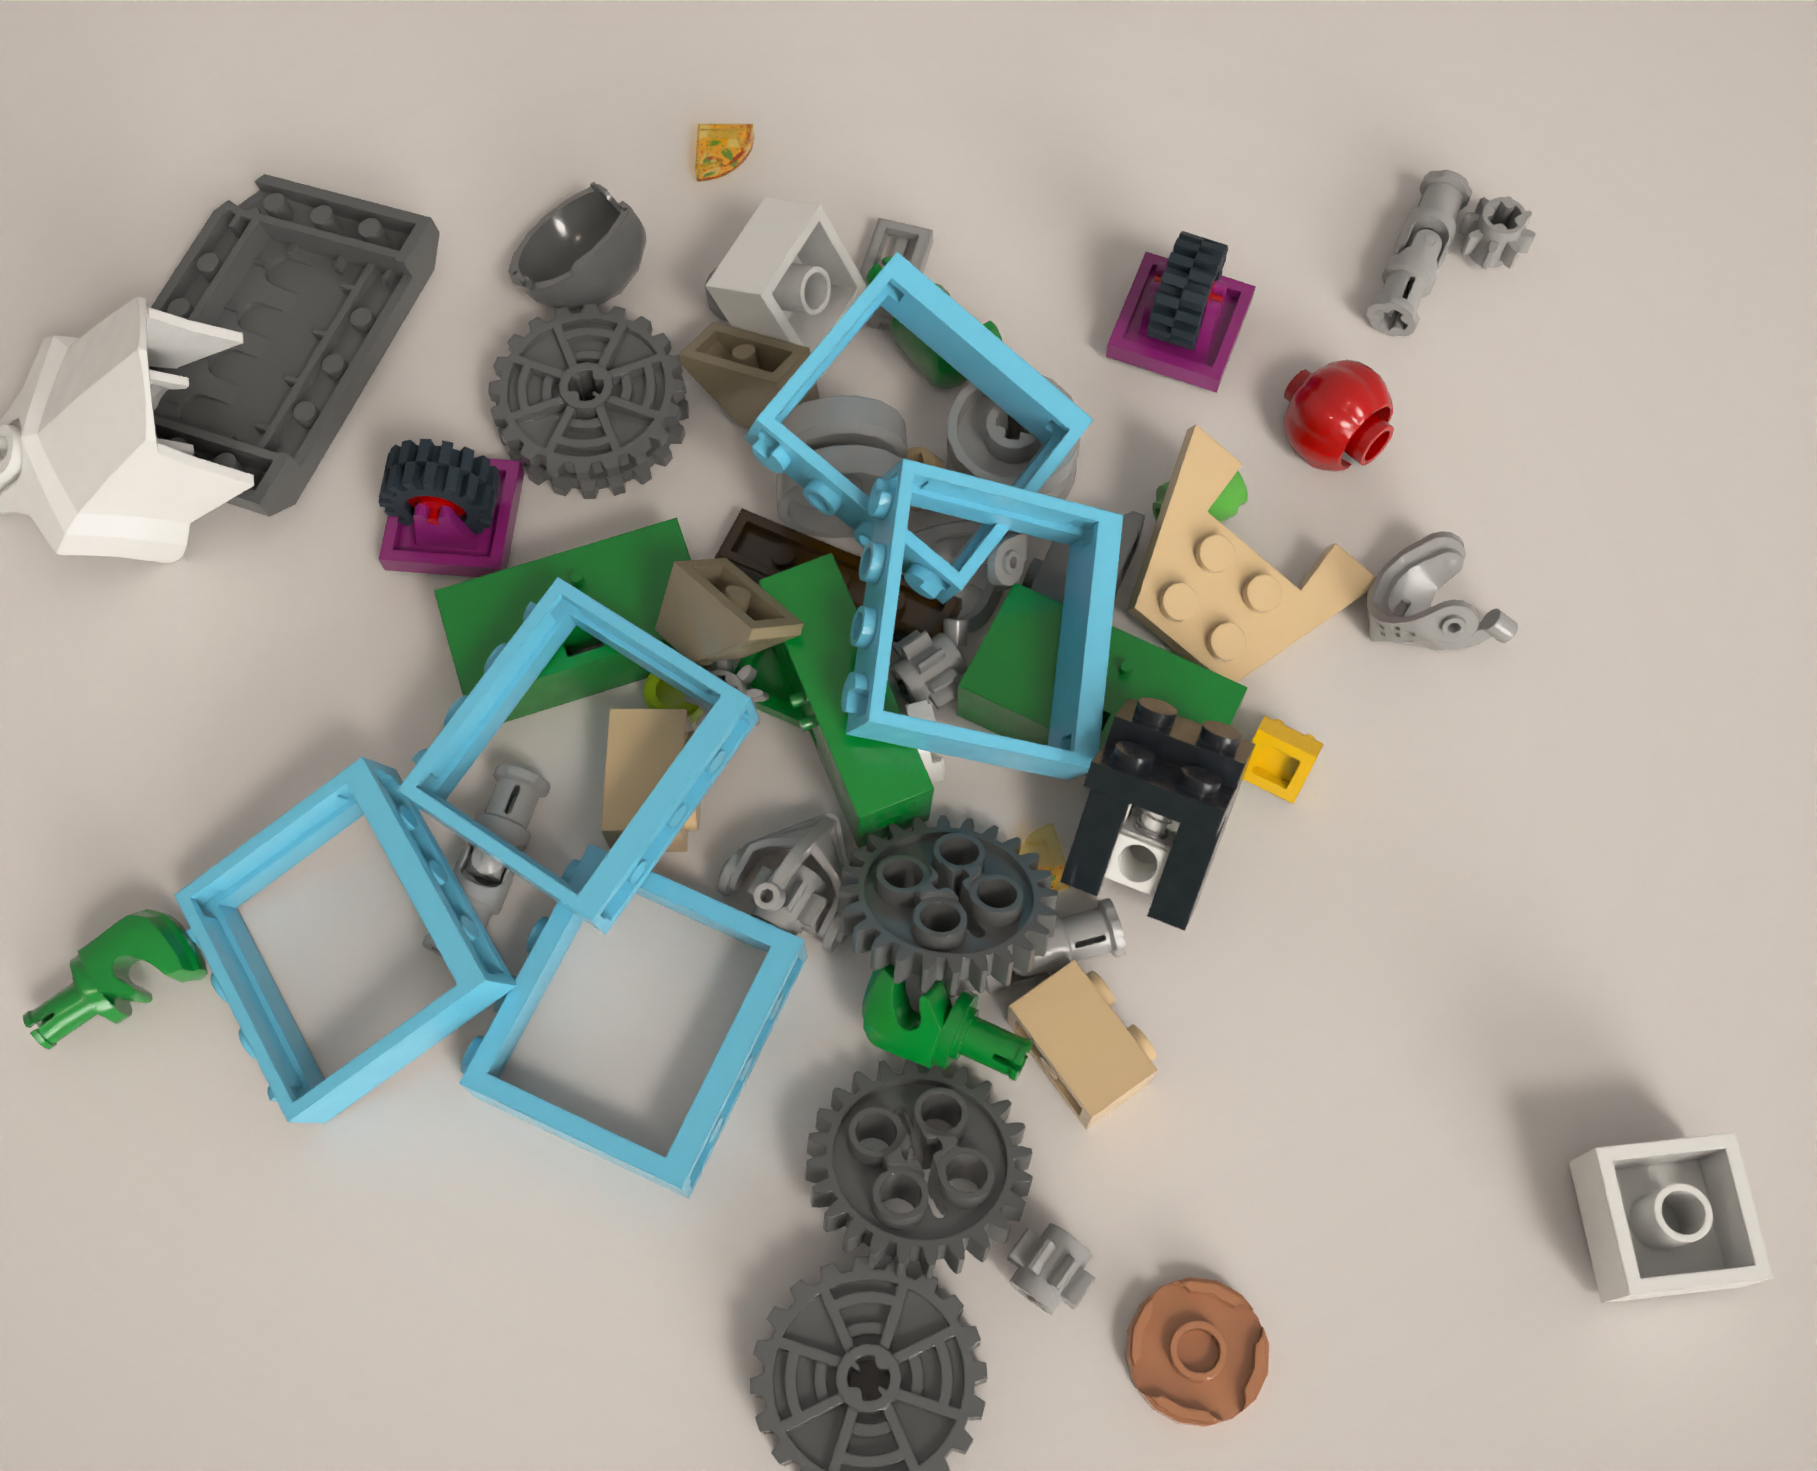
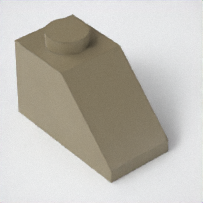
[678,322,820,429]
[655,558,804,665]

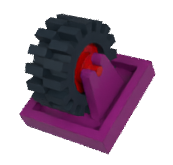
[1106,231,1256,393]
[378,439,525,577]

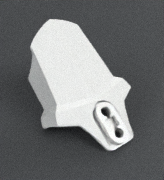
[0,296,254,563]

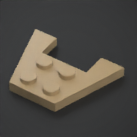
[1127,424,1375,682]

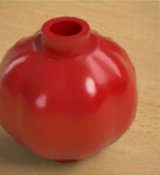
[1284,360,1394,472]

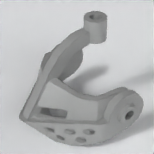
[902,520,1027,646]
[1367,531,1518,650]
[717,812,851,953]

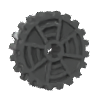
[488,303,689,499]
[750,1256,988,1471]

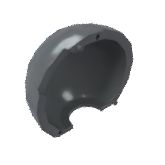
[508,182,647,310]

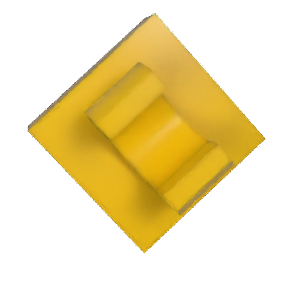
[1243,716,1324,804]

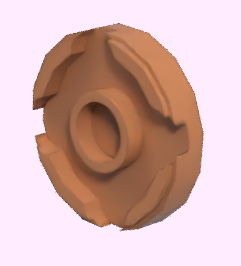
[1125,1277,1269,1427]

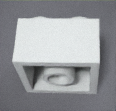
[705,197,867,353]
[1569,1132,1774,1303]

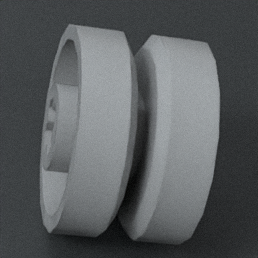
[946,375,1081,500]
[776,395,911,538]

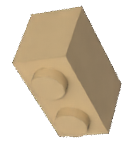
[601,708,701,852]
[1006,959,1158,1130]

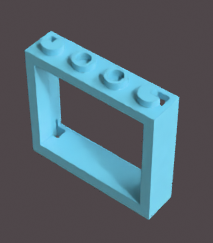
[744,252,1094,604]
[841,458,1123,780]
[397,577,759,935]
[174,757,517,1123]
[459,844,808,1199]

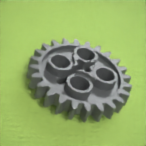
[838,815,1058,996]
[805,1059,1033,1279]

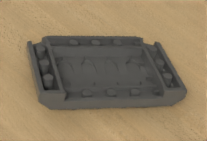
[149,174,440,517]

